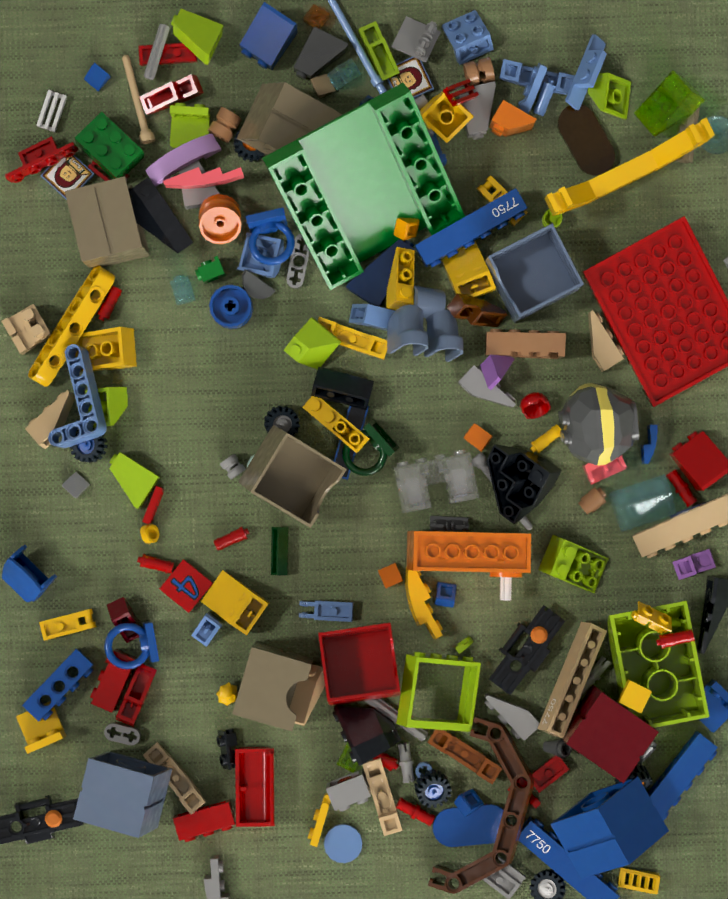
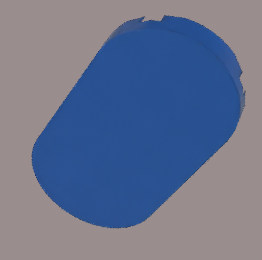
[433,804,504,847]

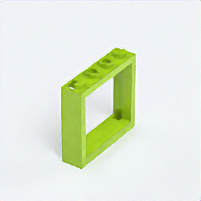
[396,651,481,732]

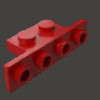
[5,136,79,183]

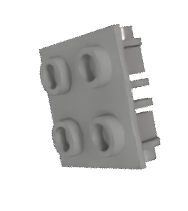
[391,16,441,63]

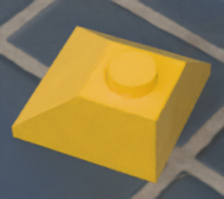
[420,92,474,143]

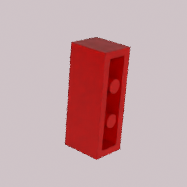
[90,649,137,713]
[173,799,236,842]

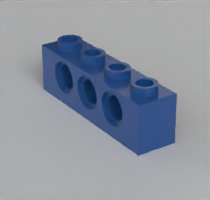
[22,648,94,721]

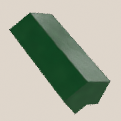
[271,527,289,576]

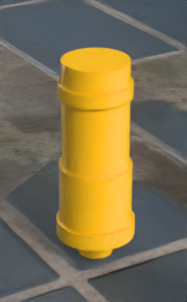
[530,424,562,454]

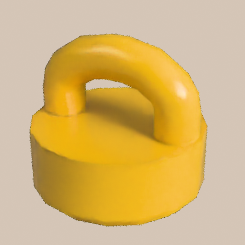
[140,524,160,544]

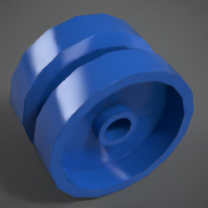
[209,285,253,329]

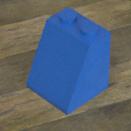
[239,2,298,70]

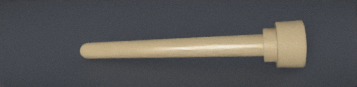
[122,55,155,145]

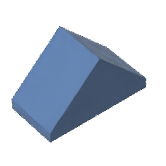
[191,612,224,647]

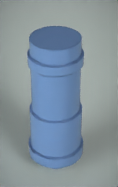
[533,79,556,116]

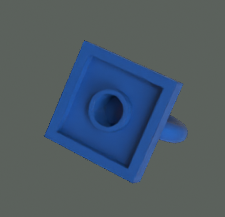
[246,208,295,265]
[104,621,159,669]

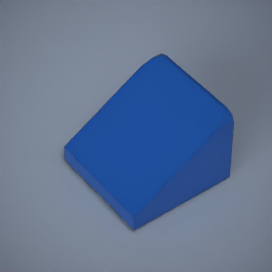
[84,63,111,92]
[435,582,457,608]
[454,789,484,817]

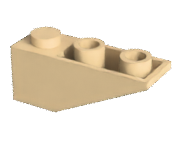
[588,310,624,372]
[25,390,75,449]

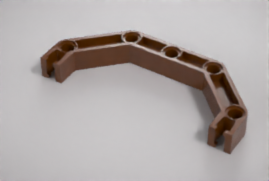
[428,716,534,894]

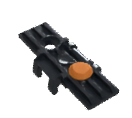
[489,605,565,695]
[0,795,84,844]

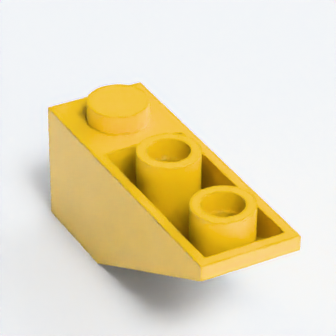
[386,247,415,310]

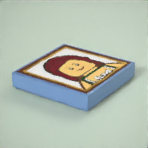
[387,57,434,99]
[40,155,95,200]

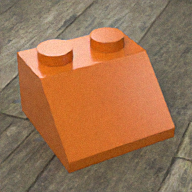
[489,100,537,137]

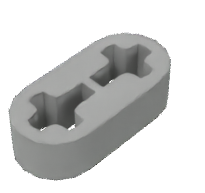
[104,723,141,745]

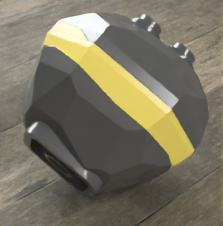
[558,383,639,465]

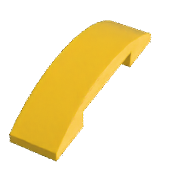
[318,317,387,360]

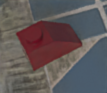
[107,597,140,643]

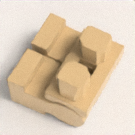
[1,304,51,355]

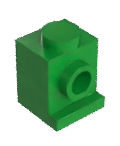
[195,256,226,284]

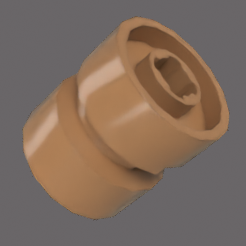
[463,57,495,86]
[207,107,242,143]

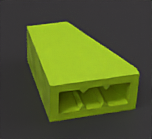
[171,9,224,65]
[109,452,160,509]

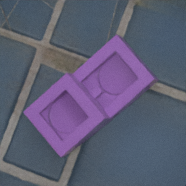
[672,548,716,580]

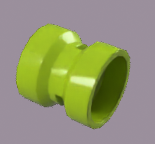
[542,209,563,229]

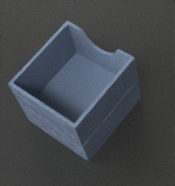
[485,223,584,323]
[73,751,172,838]

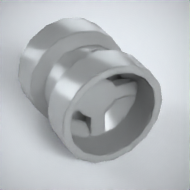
[220,454,246,480]

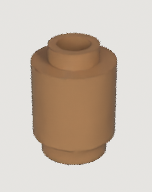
[578,487,607,515]

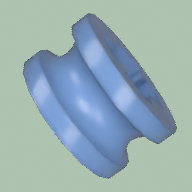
[415,762,432,779]

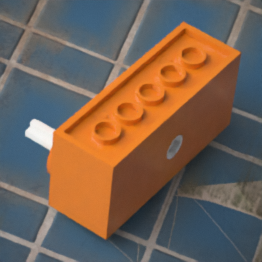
[407,531,531,601]

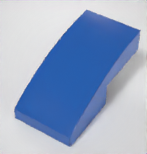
[641,425,658,464]

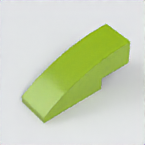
[358,21,400,81]

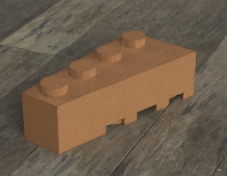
[485,329,566,359]

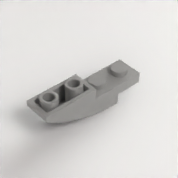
[204,855,230,899]

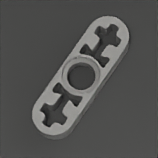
[286,234,310,289]

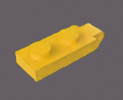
[308,793,330,847]

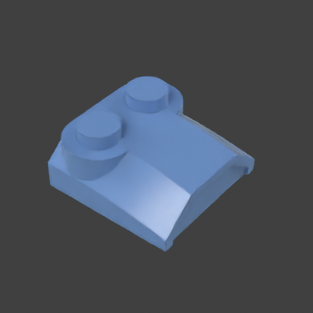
[237,232,284,278]

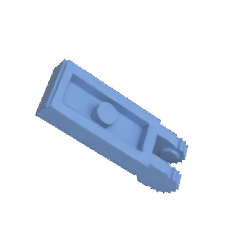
[517,63,547,114]
[299,600,353,622]

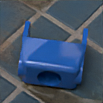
[2,545,57,603]

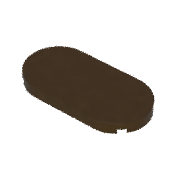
[558,105,615,176]

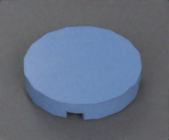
[324,824,362,863]

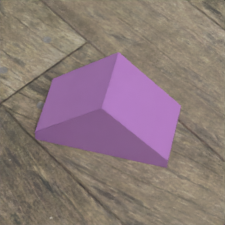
[480,354,514,390]

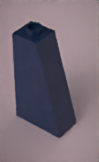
[346,239,415,307]

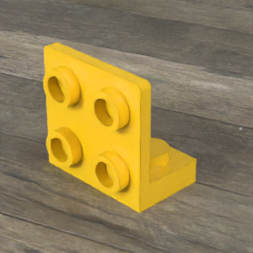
[16,701,67,754]

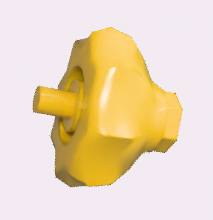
[216,682,238,706]

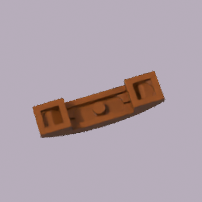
[427,729,503,784]

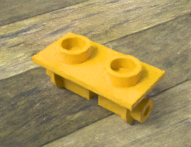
[631,601,672,634]

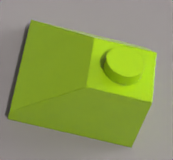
[588,72,631,120]
[284,317,341,370]
[85,387,128,428]

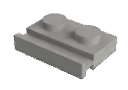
[483,856,526,899]

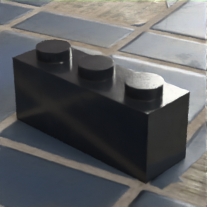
[311,367,374,410]

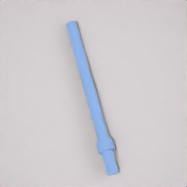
[328,0,386,94]

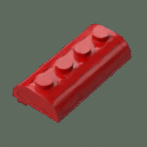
[235,747,275,827]

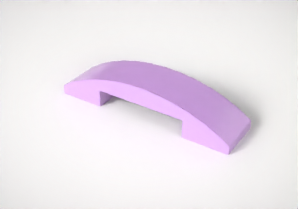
[145,134,221,187]

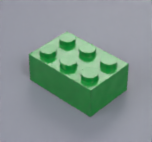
[75,111,144,179]

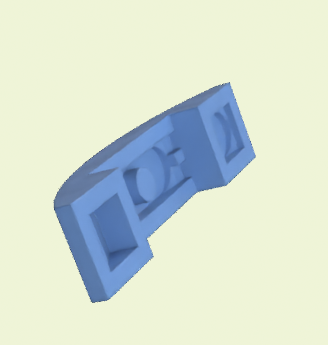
[499,59,575,95]

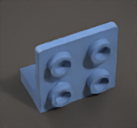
[442,10,494,65]

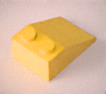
[75,327,137,372]

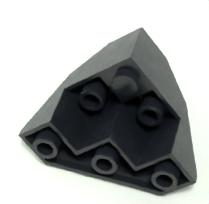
[486,444,562,524]
[332,705,401,766]

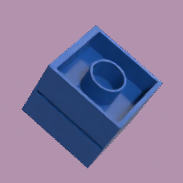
[550,776,669,878]

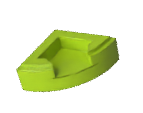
[454,636,474,654]

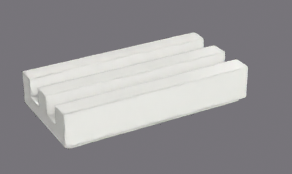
[36,90,67,133]

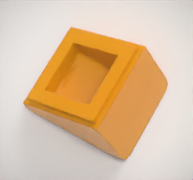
[394,218,420,241]

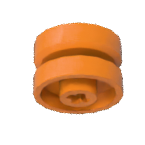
[199,194,242,244]

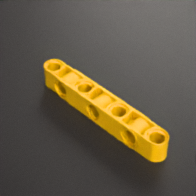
[28,265,115,387]

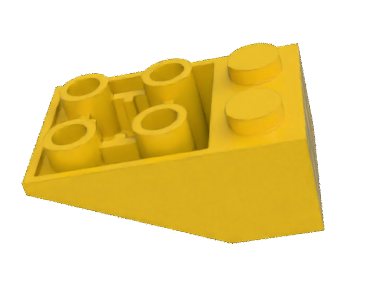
[441,240,496,298]
[201,570,270,636]

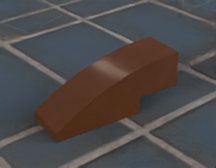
[447,293,508,327]

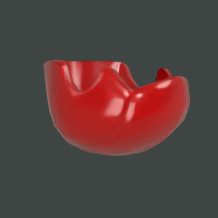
[520,392,551,419]

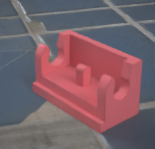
[582,455,627,485]

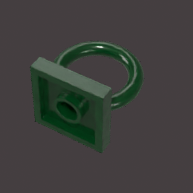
[342,420,400,476]

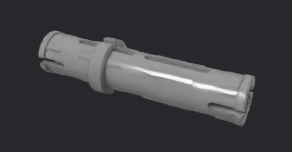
[579,656,612,700]

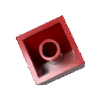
[669,430,728,491]

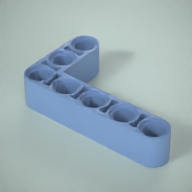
[48,344,107,448]

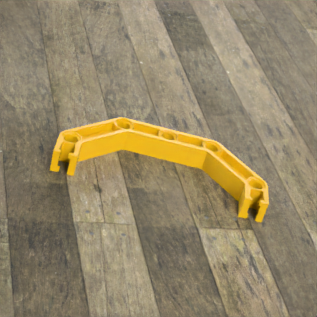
[544,117,715,216]

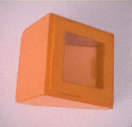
[464,423,493,452]
[378,563,403,588]

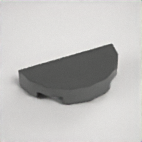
[242,269,276,299]

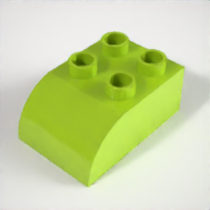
[607,601,709,728]

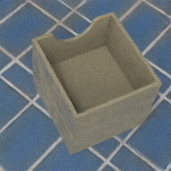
[237,82,343,155]
[65,176,150,270]
[238,425,347,528]
[232,641,314,731]

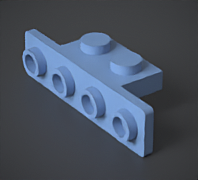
[565,34,607,110]

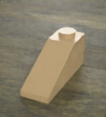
[289,664,325,726]

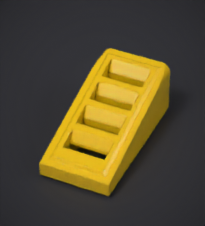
[617,867,660,894]

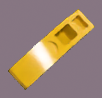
[303,396,369,453]
[405,566,443,639]

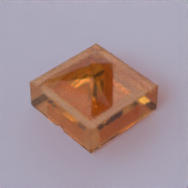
[303,4,330,29]

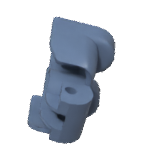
[387,286,463,362]

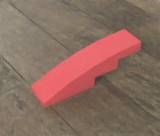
[163,167,245,189]

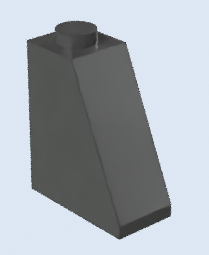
[293,27,349,80]

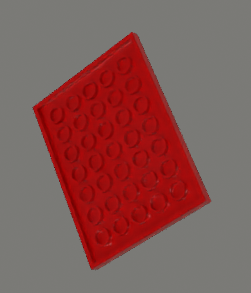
[582,216,728,407]

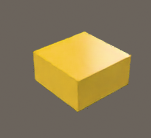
[618,679,652,713]

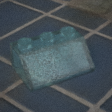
[608,474,676,532]

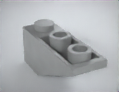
[458,365,516,408]
[484,693,539,741]

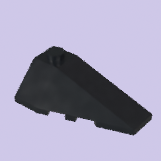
[129,177,193,253]
[697,576,728,654]

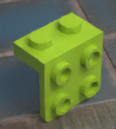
[170,103,210,148]

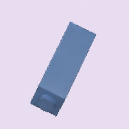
[349,304,395,331]

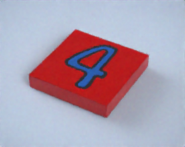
[159,559,213,613]

